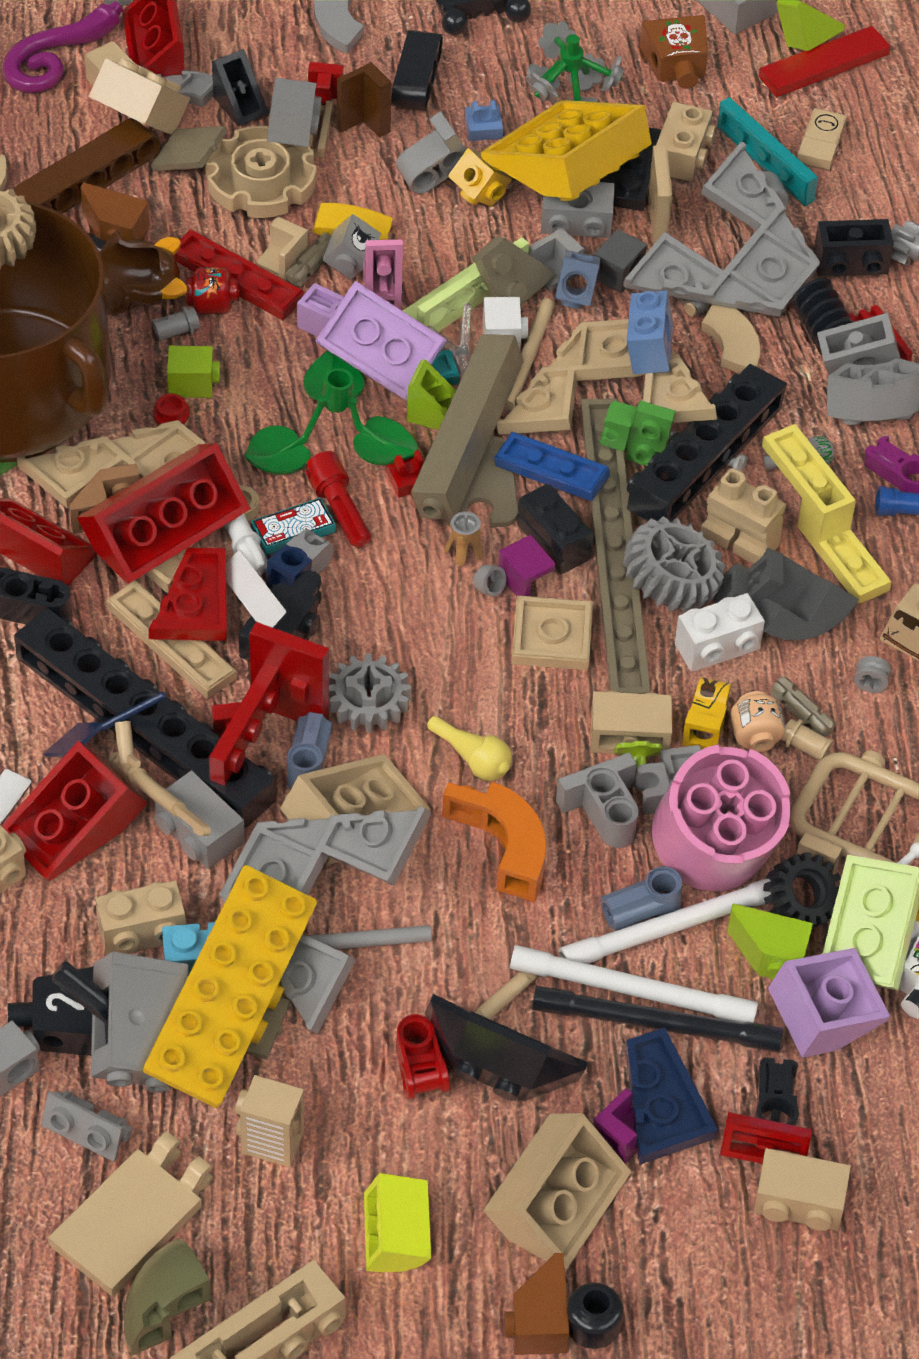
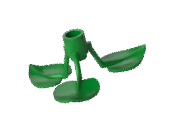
[244,351,419,475]

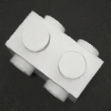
[675,593,765,672]

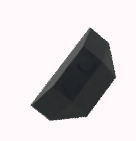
[425,994,588,1101]

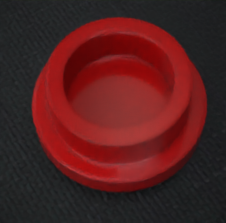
[153,393,190,425]

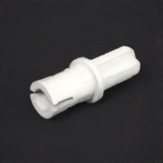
[224,514,268,577]

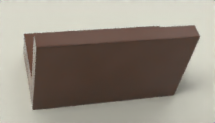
[337,62,391,138]

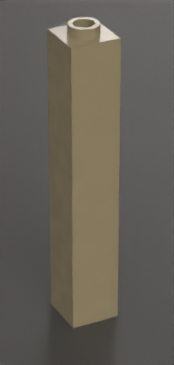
[411,334,524,520]

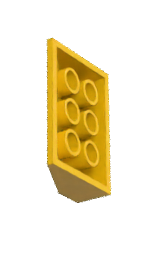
[480,100,652,201]

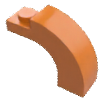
[442,781,546,902]

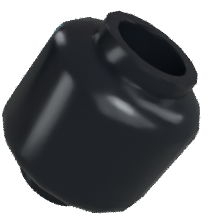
[566,1282,624,1349]

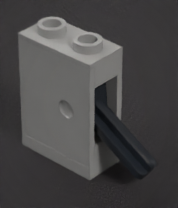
[52,951,188,1092]

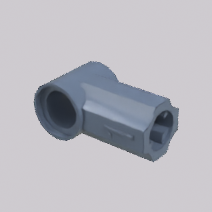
[287,712,333,790]
[600,866,682,931]

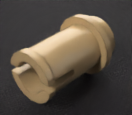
[781,719,833,761]

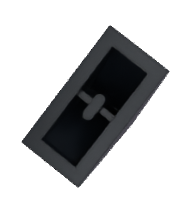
[212,49,269,126]

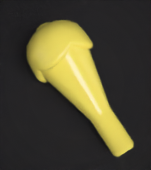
[427,716,512,782]

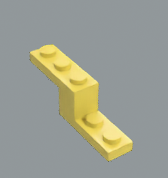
[762,424,892,605]

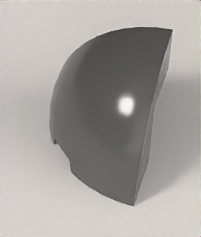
[754,547,859,640]

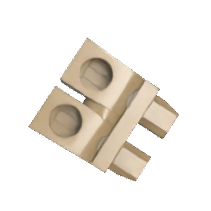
[700,468,786,564]

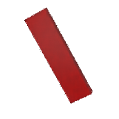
[758,26,890,98]
[174,229,304,321]

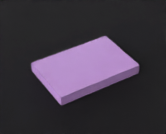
[315,281,447,402]

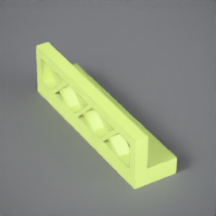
[403,237,529,333]

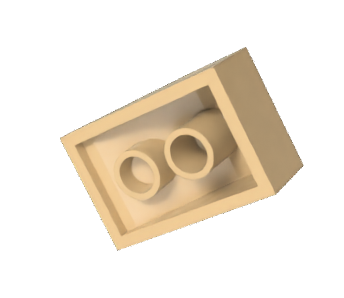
[280,754,431,865]

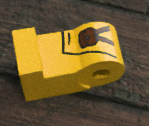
[682,677,731,750]

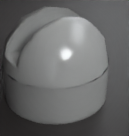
[473,564,506,596]

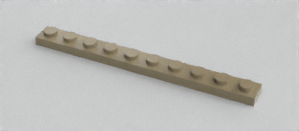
[580,398,651,694]

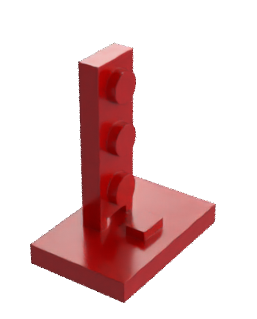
[209,622,329,786]

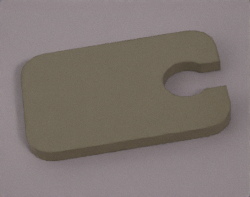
[444,437,518,528]

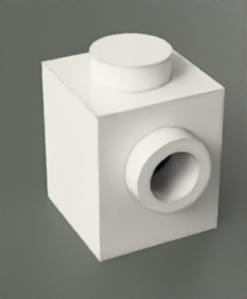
[483,297,528,349]

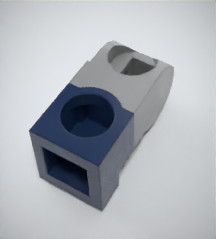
[265,529,334,589]

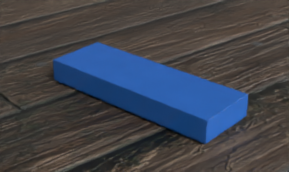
[494,432,610,501]

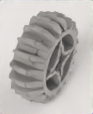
[623,516,726,613]

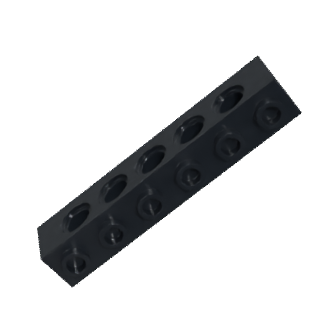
[627,364,787,523]

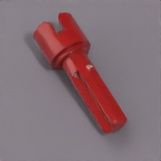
[304,451,371,548]

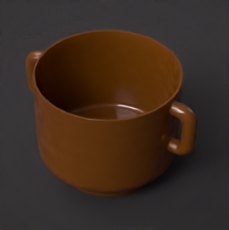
[0,202,112,463]

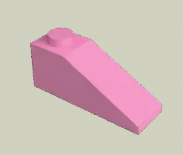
[363,239,403,310]

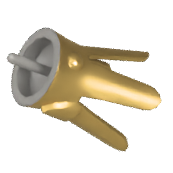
[444,512,483,566]

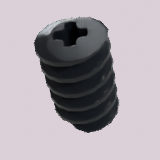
[793,278,854,355]

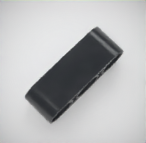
[391,29,443,111]

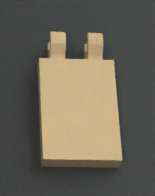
[48,1131,213,1297]

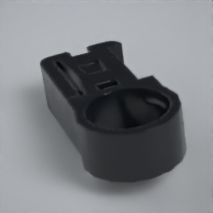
[755,1057,799,1126]

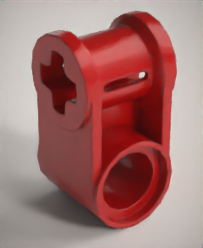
[396,1014,450,1100]

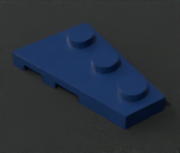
[625,1027,718,1165]

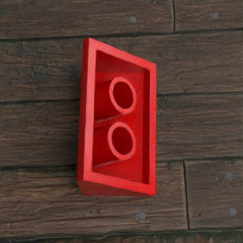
[122,0,185,77]
[0,498,97,586]

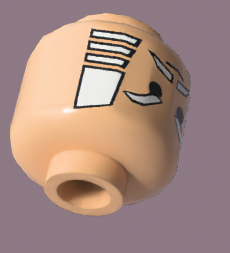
[730,691,785,752]

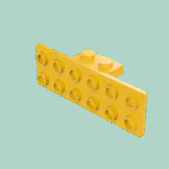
[142,865,317,1108]

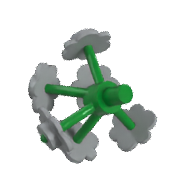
[526,21,624,103]

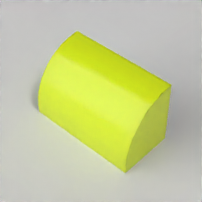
[364,1173,431,1272]

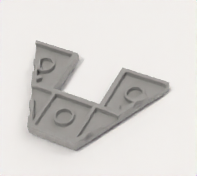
[623,141,820,317]
[219,807,431,1034]

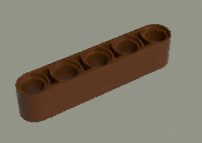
[13,118,161,214]

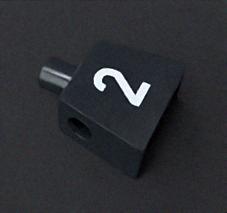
[8,967,93,1056]

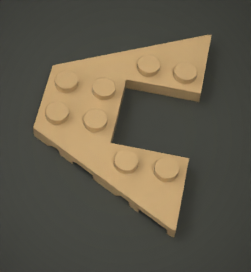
[496,319,717,435]
[17,420,228,593]

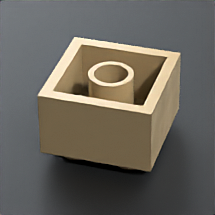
[88,57,190,135]

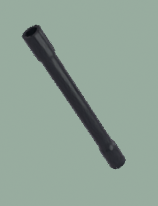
[532,985,783,1053]

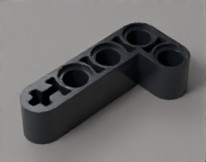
[0,567,73,625]

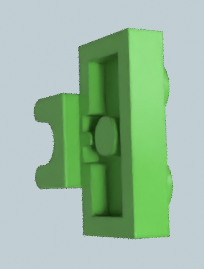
[600,400,675,466]

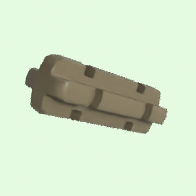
[285,233,331,287]
[771,677,836,737]

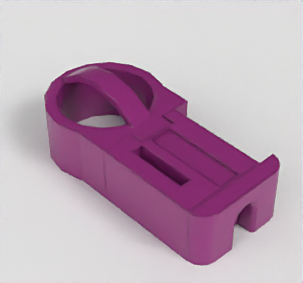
[864,436,919,493]

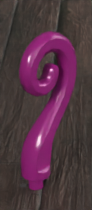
[3,1,123,93]

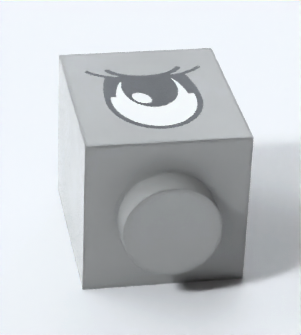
[322,214,381,280]

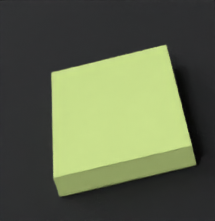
[822,855,919,991]

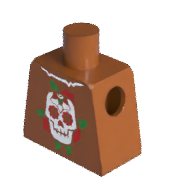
[639,15,708,89]

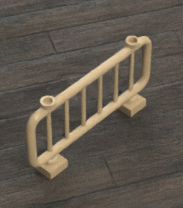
[790,750,919,875]

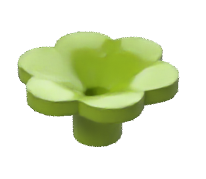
[614,741,663,769]

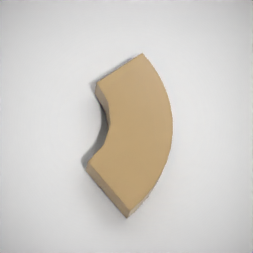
[701,304,760,373]

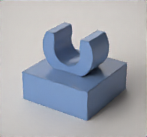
[465,100,503,141]

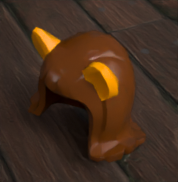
[99,231,187,316]

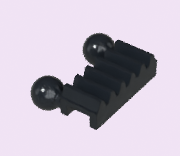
[435,0,532,36]

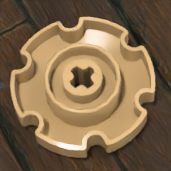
[205,126,317,218]

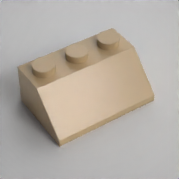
[483,1113,631,1270]

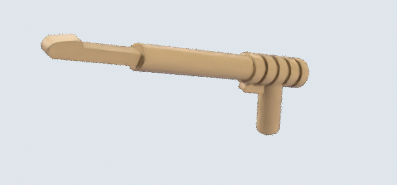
[108,721,211,836]

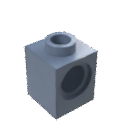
[555,250,600,309]

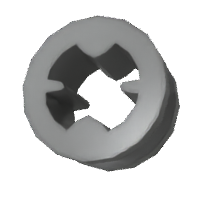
[854,656,891,693]

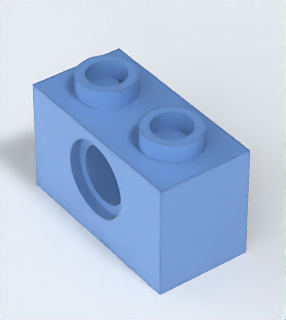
[627,290,673,374]

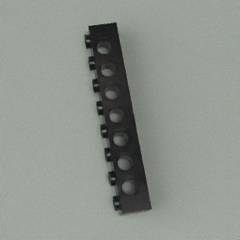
[14,608,275,829]

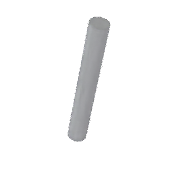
[309,925,431,950]

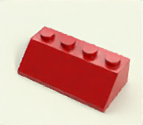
[77,442,251,583]

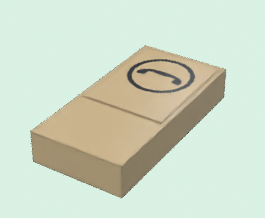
[797,108,847,170]

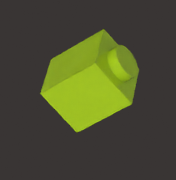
[167,345,220,398]

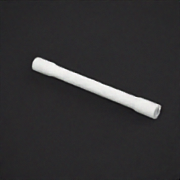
[558,878,771,964]
[509,945,758,1023]

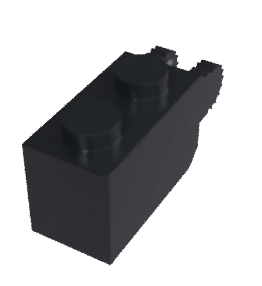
[238,570,322,662]

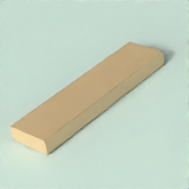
[106,580,237,700]

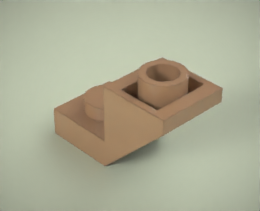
[69,463,140,534]

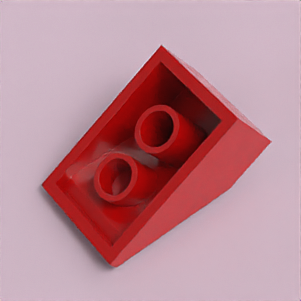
[2,740,148,882]

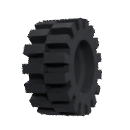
[763,853,841,928]

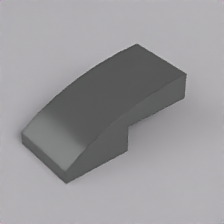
[714,549,783,604]

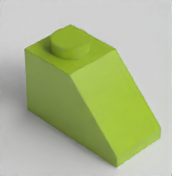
[727,903,813,981]

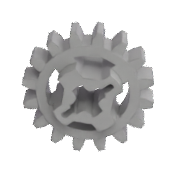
[329,653,411,733]

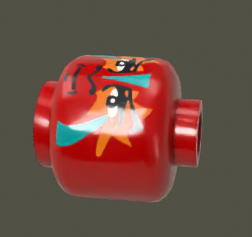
[186,267,240,315]

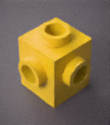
[448,148,512,207]

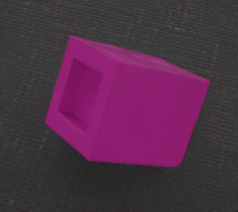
[498,534,555,596]
[593,1088,637,1164]

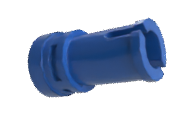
[875,486,919,516]

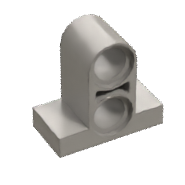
[396,111,466,194]
[556,753,639,848]

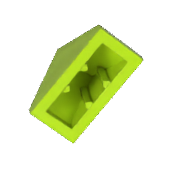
[776,0,845,51]
[407,359,456,430]

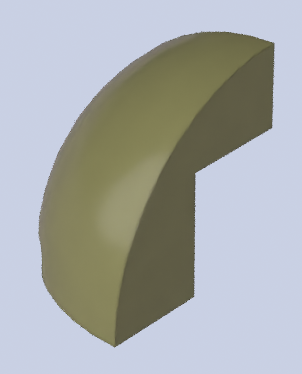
[123,1238,211,1356]

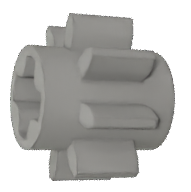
[891,220,919,266]

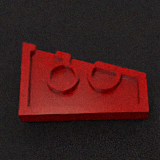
[148,547,227,641]

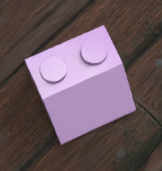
[768,948,890,1058]

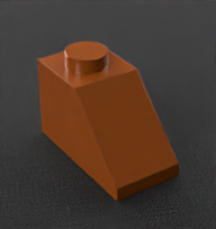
[80,182,150,242]
[504,1253,569,1355]

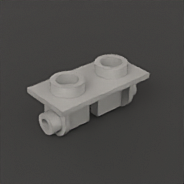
[41,1090,133,1162]

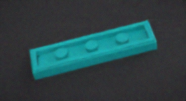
[717,97,818,206]

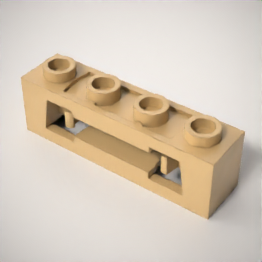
[169,1260,346,1359]

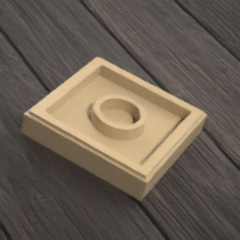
[648,146,672,245]
[511,596,593,670]

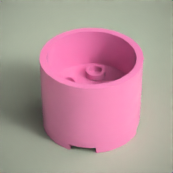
[652,745,791,892]

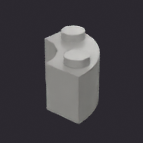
[827,358,919,425]

